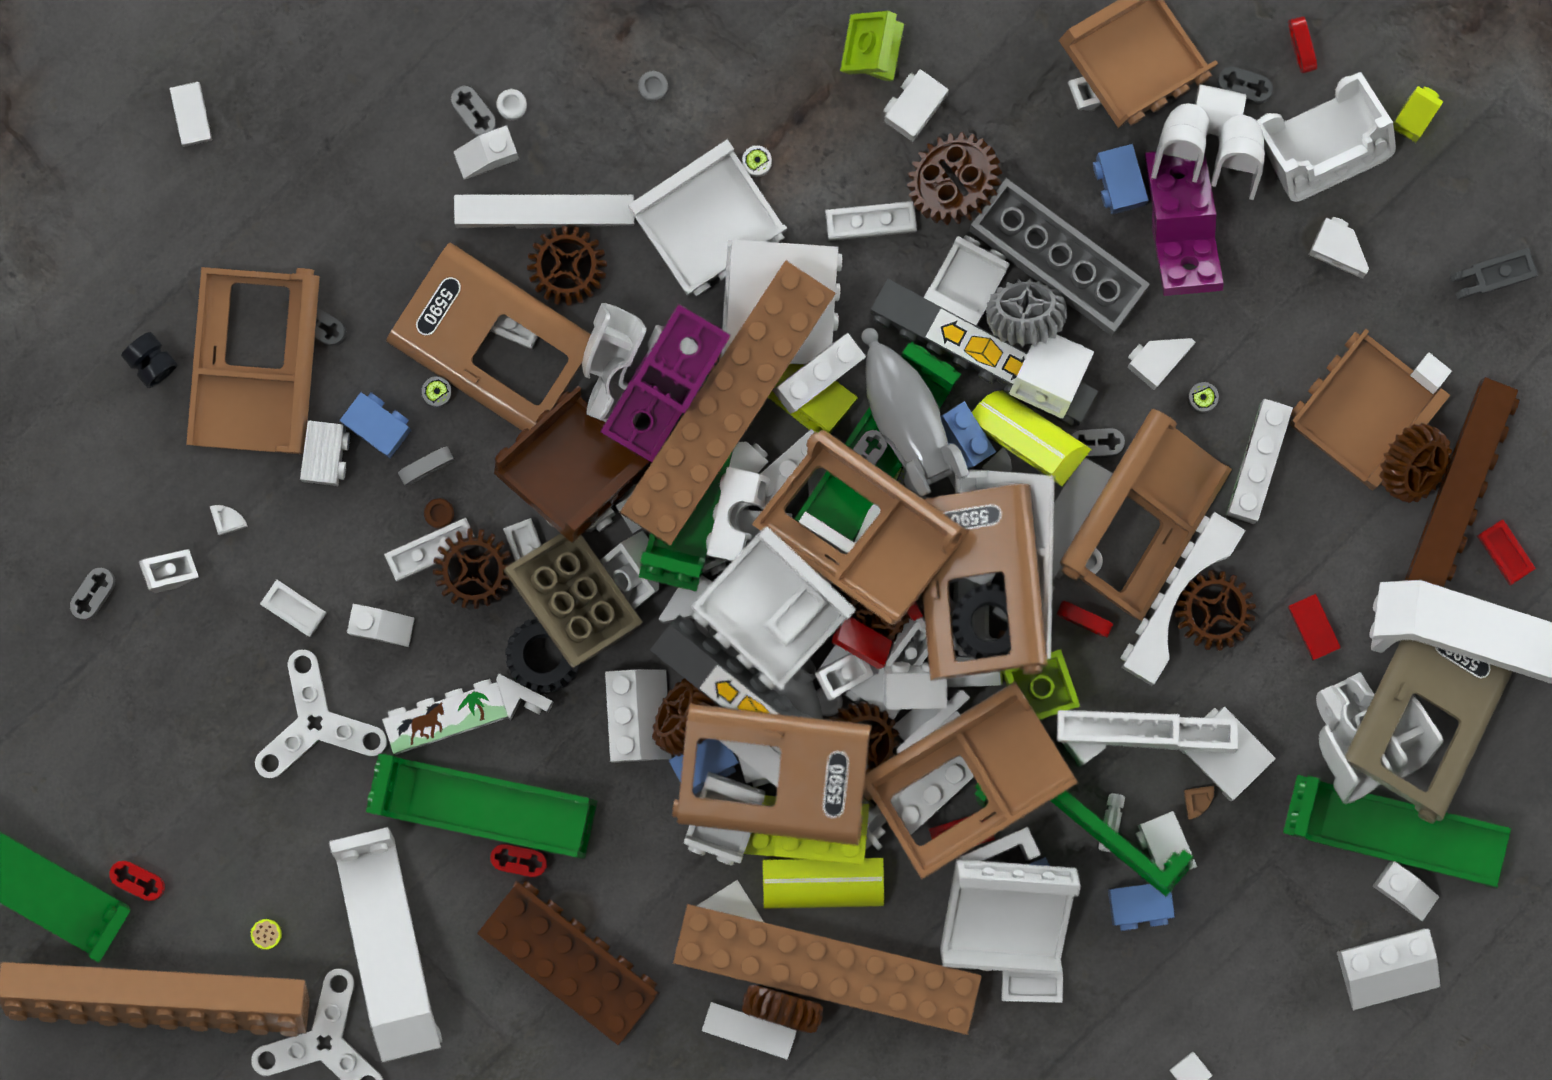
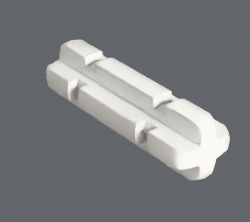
[1098,793,1125,853]

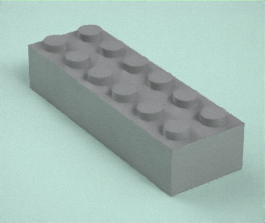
[969,178,1150,336]
[990,458,1113,627]

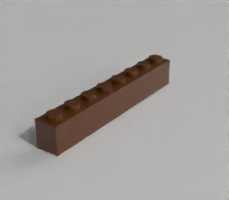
[1404,377,1520,588]

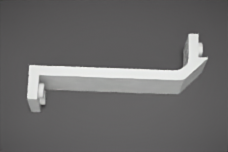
[1369,580,1552,684]
[329,827,443,1062]

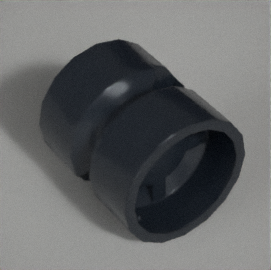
[121,332,178,388]

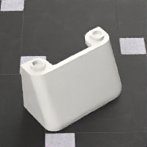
[1256,72,1396,202]

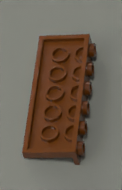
[477,881,660,1046]

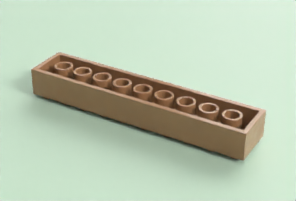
[620,260,836,546]
[673,904,982,1035]
[0,962,310,1037]

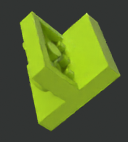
[840,11,904,81]

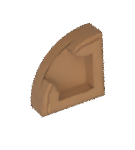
[1183,786,1214,820]

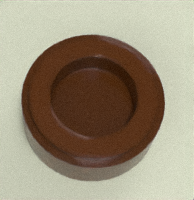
[424,498,455,529]

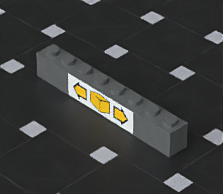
[870,279,1098,427]
[651,615,868,769]

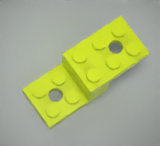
[744,795,869,865]

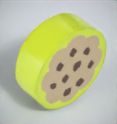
[251,919,282,949]

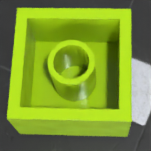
[1002,649,1080,720]

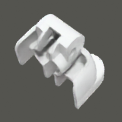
[1151,84,1265,200]
[582,303,698,426]
[1316,672,1443,804]

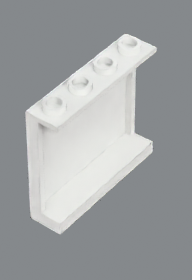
[628,139,787,297]
[721,239,842,365]
[690,527,856,690]
[940,860,1080,975]

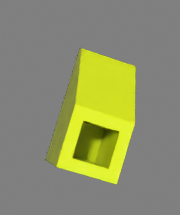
[1393,86,1443,143]

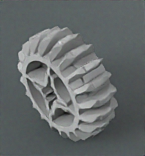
[986,278,1067,348]

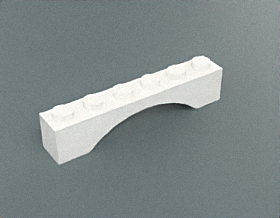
[1120,512,1246,686]

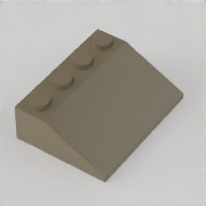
[504,533,643,669]

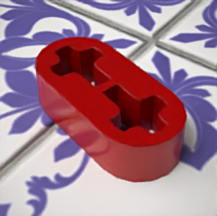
[1288,16,1317,74]
[1056,601,1114,638]
[490,844,547,877]
[109,861,165,901]

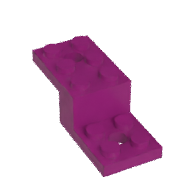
[1145,152,1224,296]
[600,304,731,462]

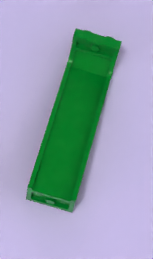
[794,342,961,541]
[638,375,733,592]
[366,754,598,859]
[1283,775,1511,889]
[975,783,1193,897]
[0,832,131,963]

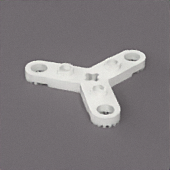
[255,650,387,779]
[251,969,383,1080]

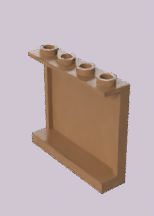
[1059,0,1218,128]
[1289,329,1450,491]

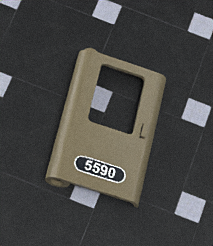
[1344,640,1513,823]

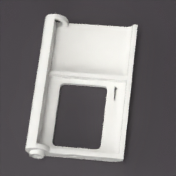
[953,469,1054,659]

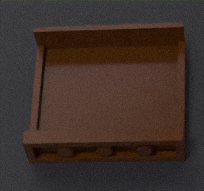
[494,386,656,543]

